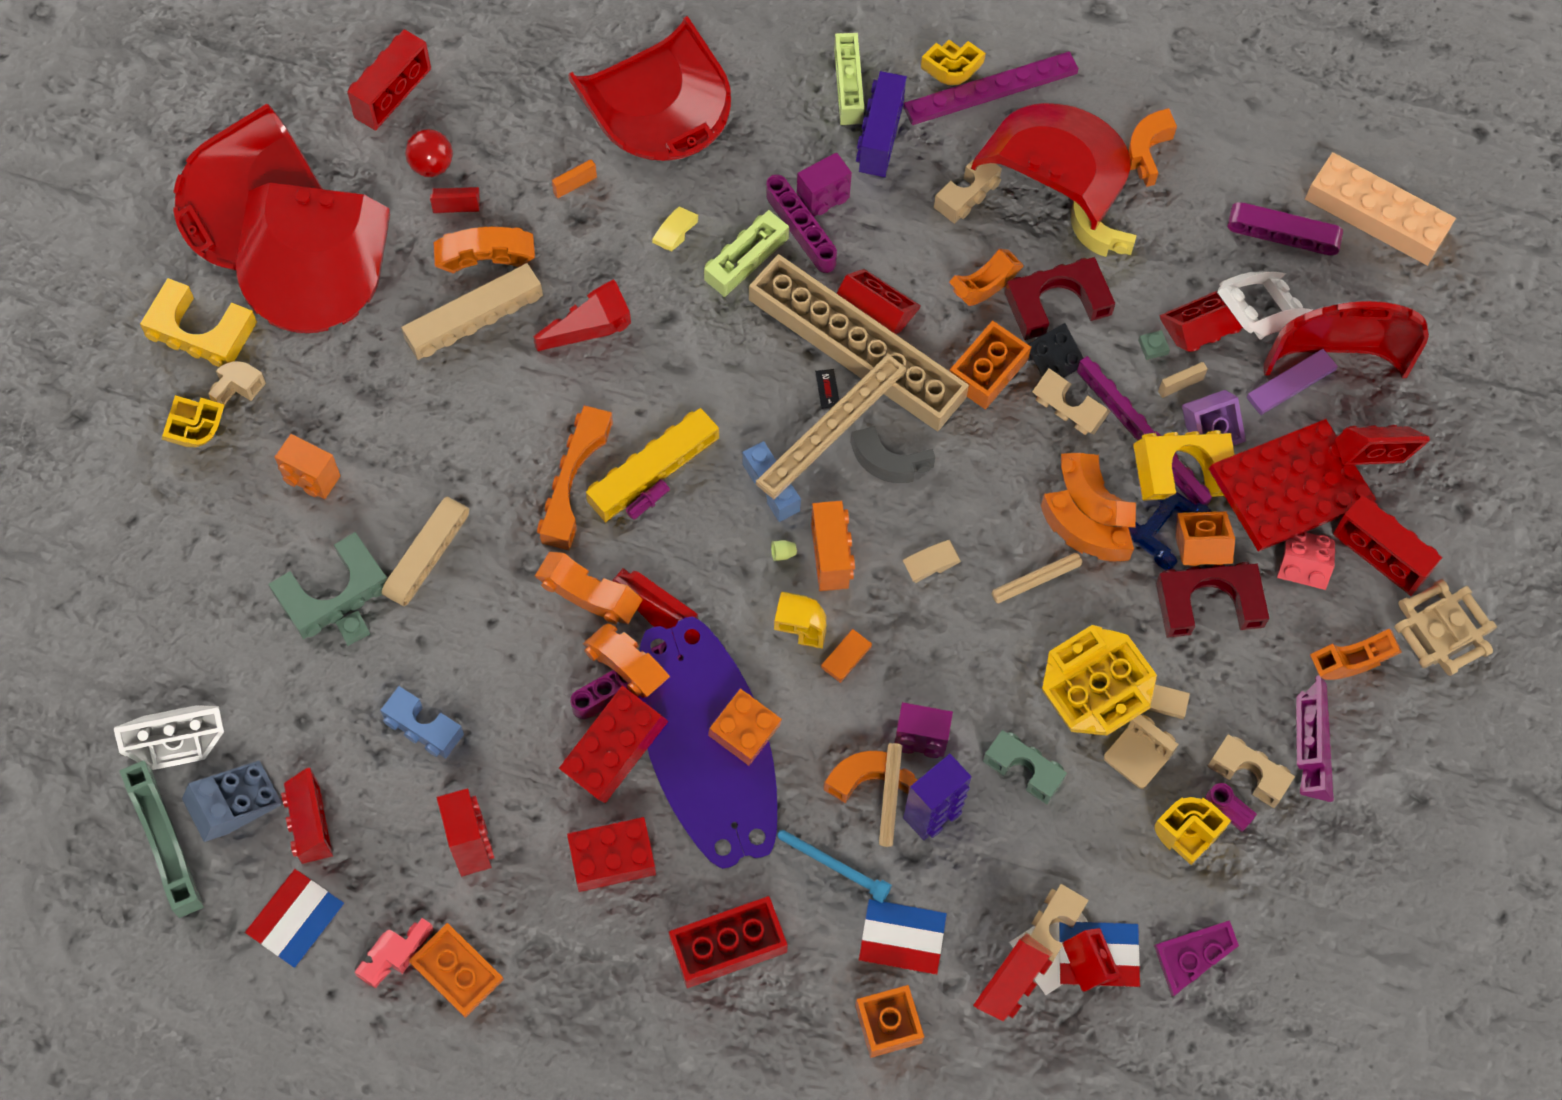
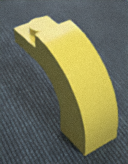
[1071,201,1137,257]

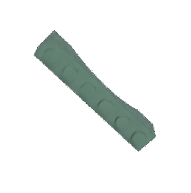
[119,760,204,918]

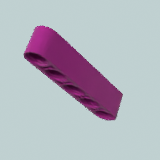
[766,175,837,273]
[1227,202,1343,256]
[570,641,683,719]

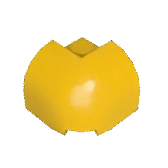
[921,40,986,85]
[161,395,224,447]
[774,591,827,649]
[1154,797,1231,865]

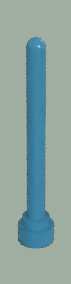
[777,830,892,903]

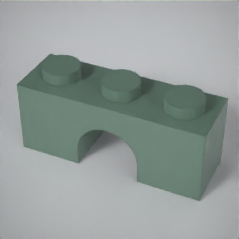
[983,730,1067,804]

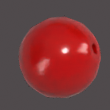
[405,129,453,178]

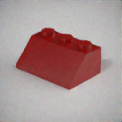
[836,269,921,334]
[1159,291,1243,352]
[1335,425,1430,465]
[281,768,333,864]
[973,934,1053,1022]

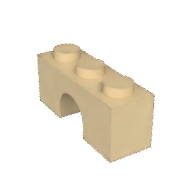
[934,158,1002,224]
[1032,369,1111,435]
[1208,735,1295,808]
[1024,884,1088,973]

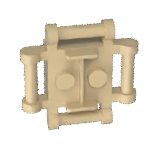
[1394,579,1497,676]

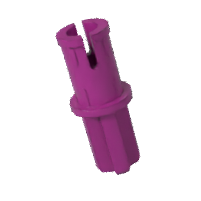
[625,479,670,520]

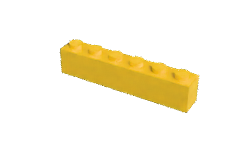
[586,408,719,523]

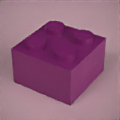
[796,152,852,217]
[894,702,953,758]

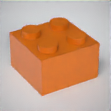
[275,434,341,499]
[1175,511,1235,566]
[708,688,782,766]
[855,985,924,1058]

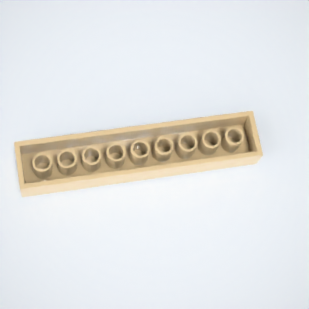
[749,254,969,432]

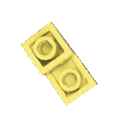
[652,207,698,251]

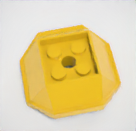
[1042,625,1157,736]

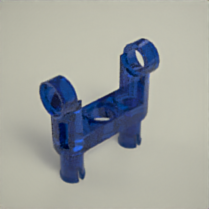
[1116,491,1212,570]

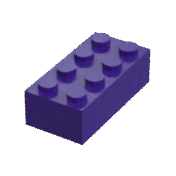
[856,71,907,177]
[903,754,972,841]

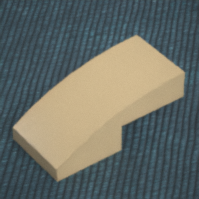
[903,540,961,583]

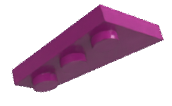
[1154,920,1239,996]

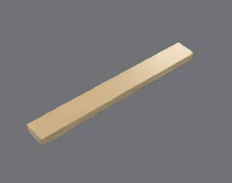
[756,354,906,500]

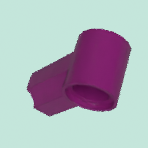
[1205,783,1257,832]

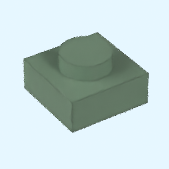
[1138,330,1170,360]
[335,611,370,646]

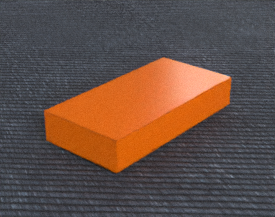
[552,159,597,199]
[821,629,872,683]

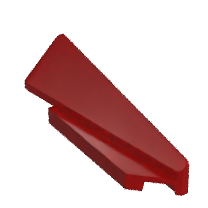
[612,568,700,644]

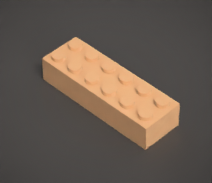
[1305,152,1456,266]

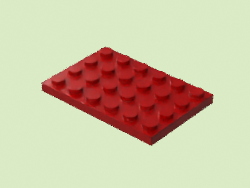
[1208,419,1377,552]

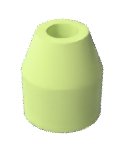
[771,540,797,561]

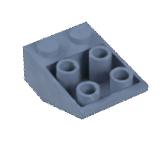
[182,760,282,842]

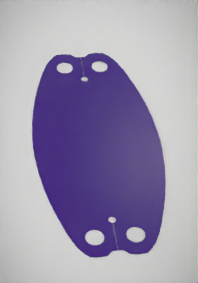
[639,617,777,869]

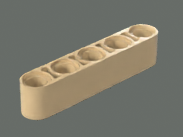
[382,496,469,606]

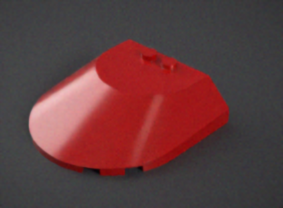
[568,16,731,161]
[971,103,1131,231]
[173,104,323,270]
[236,183,390,333]
[1263,301,1429,378]

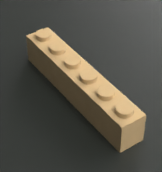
[401,263,543,360]

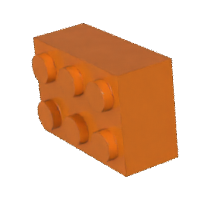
[949,320,1031,410]
[811,501,855,591]

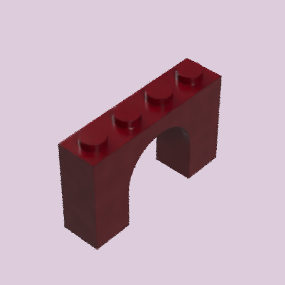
[1005,257,1116,341]
[1156,562,1270,638]

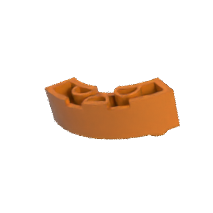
[433,227,535,274]
[1061,453,1136,527]
[1041,490,1134,561]
[535,552,643,625]
[583,624,670,698]

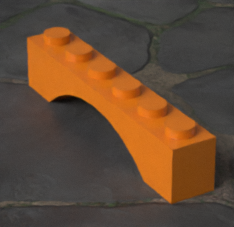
[537,405,613,551]

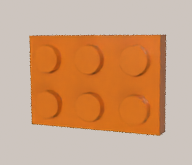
[409,923,504,1018]

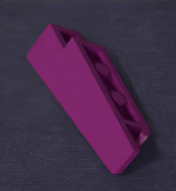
[1296,675,1334,802]

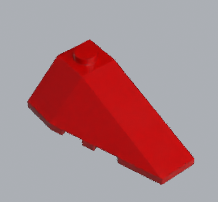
[533,279,631,351]

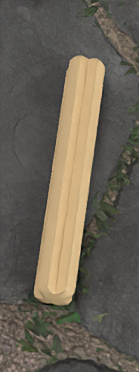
[991,553,1082,603]
[879,743,902,847]

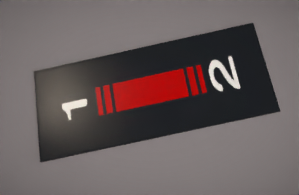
[815,369,839,409]

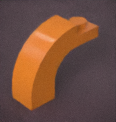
[1128,108,1177,187]
[949,249,1024,306]
[1310,629,1402,680]
[824,751,918,803]

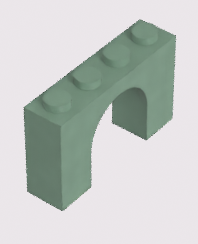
[268,532,387,640]

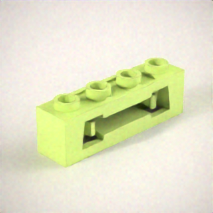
[834,33,864,125]
[704,210,789,297]

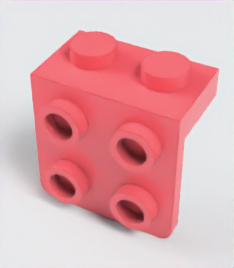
[1277,532,1335,590]

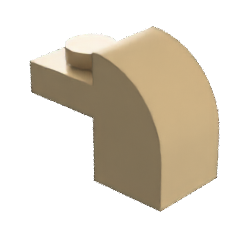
[208,362,266,405]

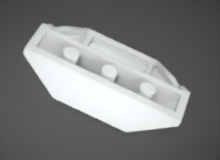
[114,706,224,770]

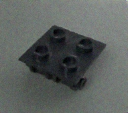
[1028,323,1084,378]

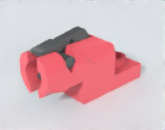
[354,918,434,988]

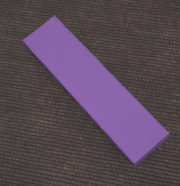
[1246,349,1338,415]

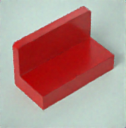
[430,187,480,213]
[1063,928,1121,992]

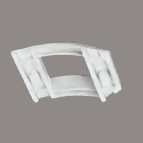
[1218,272,1313,339]

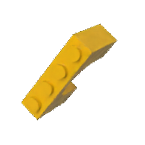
[140,278,257,367]
[1133,430,1235,501]

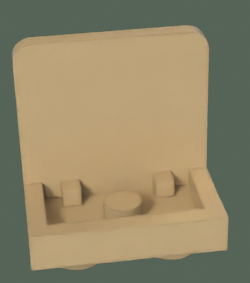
[1104,714,1179,789]

